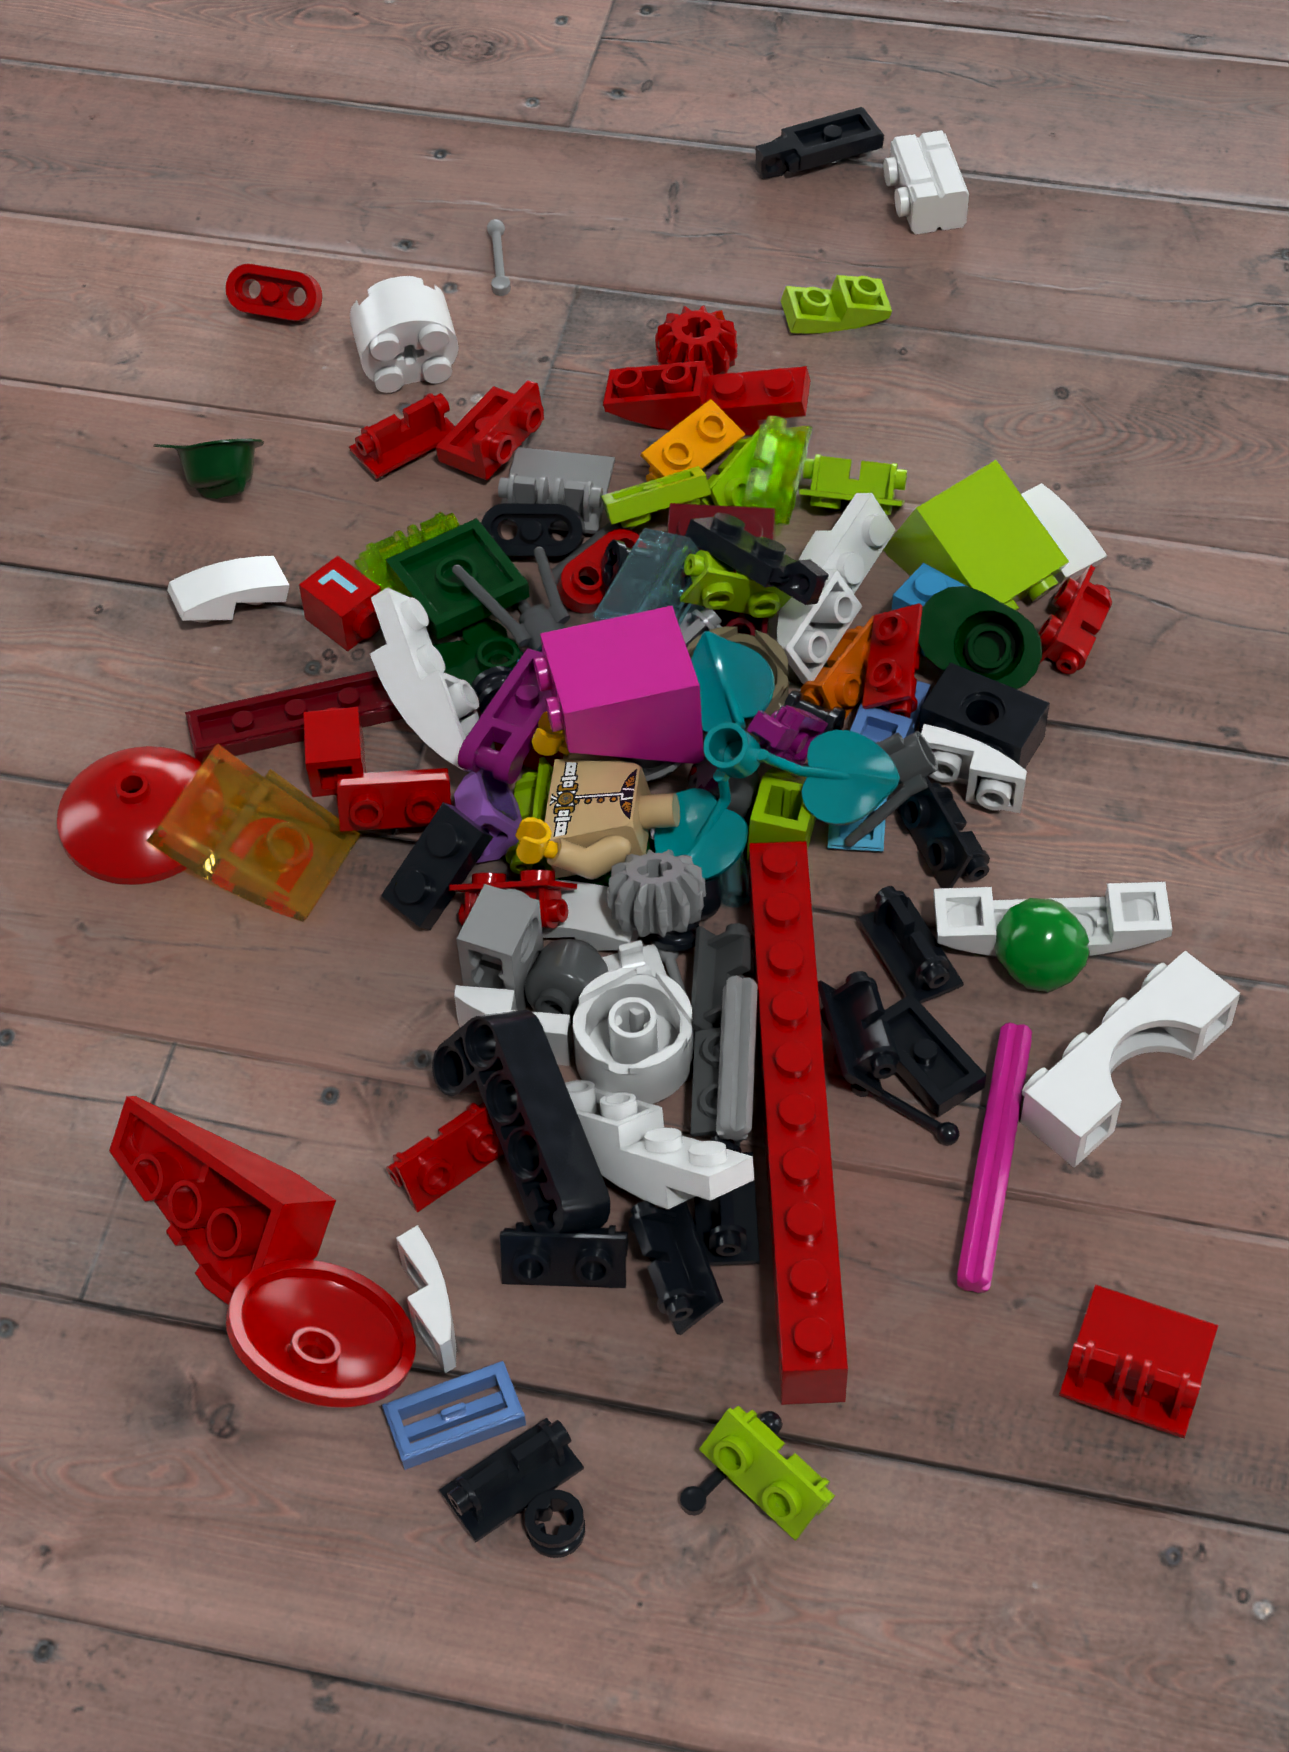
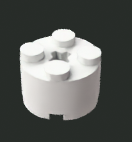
[350,276,458,393]
[573,968,694,1104]

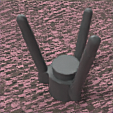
[452,546,570,653]
[791,731,938,847]

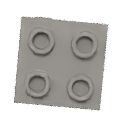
[498,447,615,534]

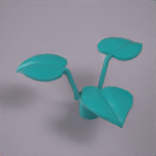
[654,631,900,881]

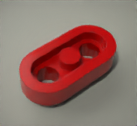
[225,264,323,321]
[557,529,649,613]

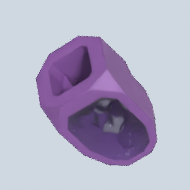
[454,769,522,863]

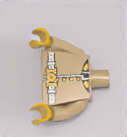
[515,711,680,879]

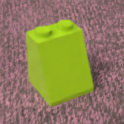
[883,460,1069,611]

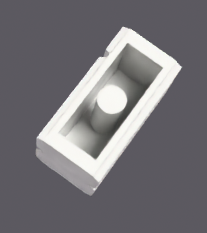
[883,130,969,235]

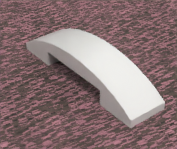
[933,882,1172,956]

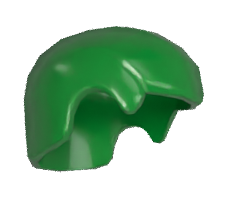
[994,898,1090,992]

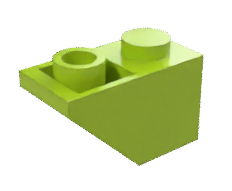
[747,767,816,860]

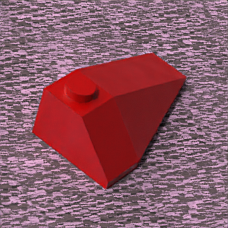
[109,1096,336,1305]

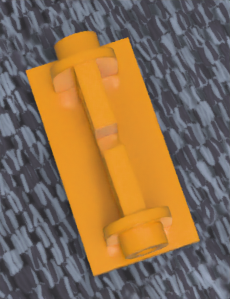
[640,399,745,482]

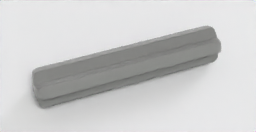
[716,975,758,1142]

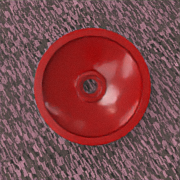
[57,746,224,885]
[226,1259,416,1408]

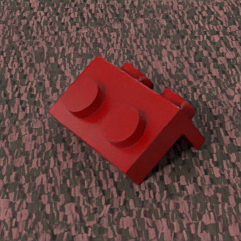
[436,380,544,480]
[336,768,451,832]

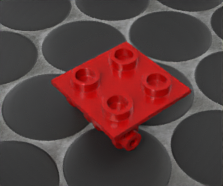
[1059,1284,1218,1439]

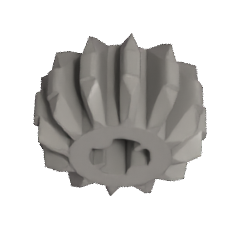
[606,849,706,938]

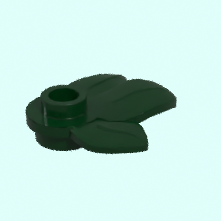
[432,618,523,685]

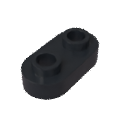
[481,503,585,556]

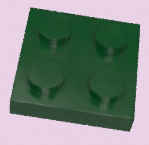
[385,518,530,640]

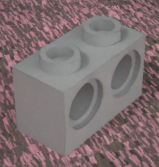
[456,884,544,1010]

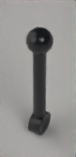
[851,1084,960,1146]
[680,1411,783,1516]

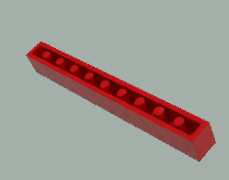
[749,841,848,1405]

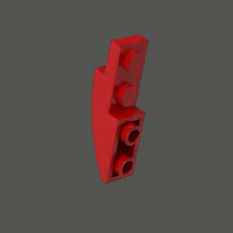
[603,361,811,435]

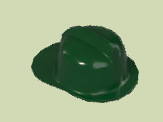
[153,438,264,499]
[918,586,1042,689]

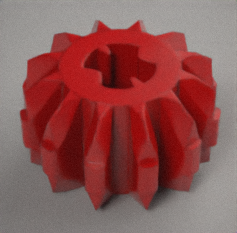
[655,305,738,375]

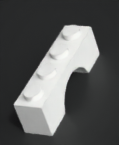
[1020,951,1240,1168]

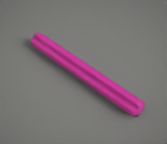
[957,1022,1032,1293]

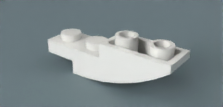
[777,493,896,684]
[370,587,496,773]
[565,1080,754,1209]

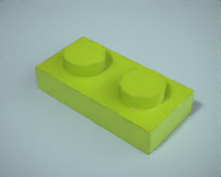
[601,466,711,528]

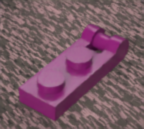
[458,648,552,784]

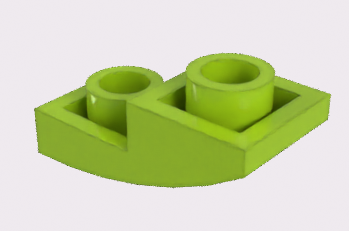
[781,275,892,334]

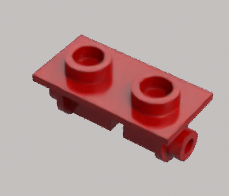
[349,393,455,478]
[1038,565,1112,674]
[862,603,923,718]
[449,870,577,929]
[386,1102,504,1212]

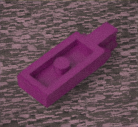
[747,705,828,765]

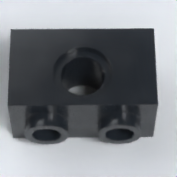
[919,662,1050,769]

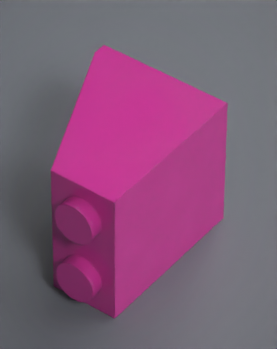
[534,606,704,764]

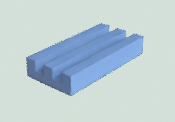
[382,1361,526,1470]

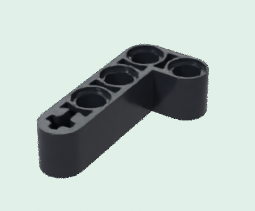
[432,1010,610,1234]

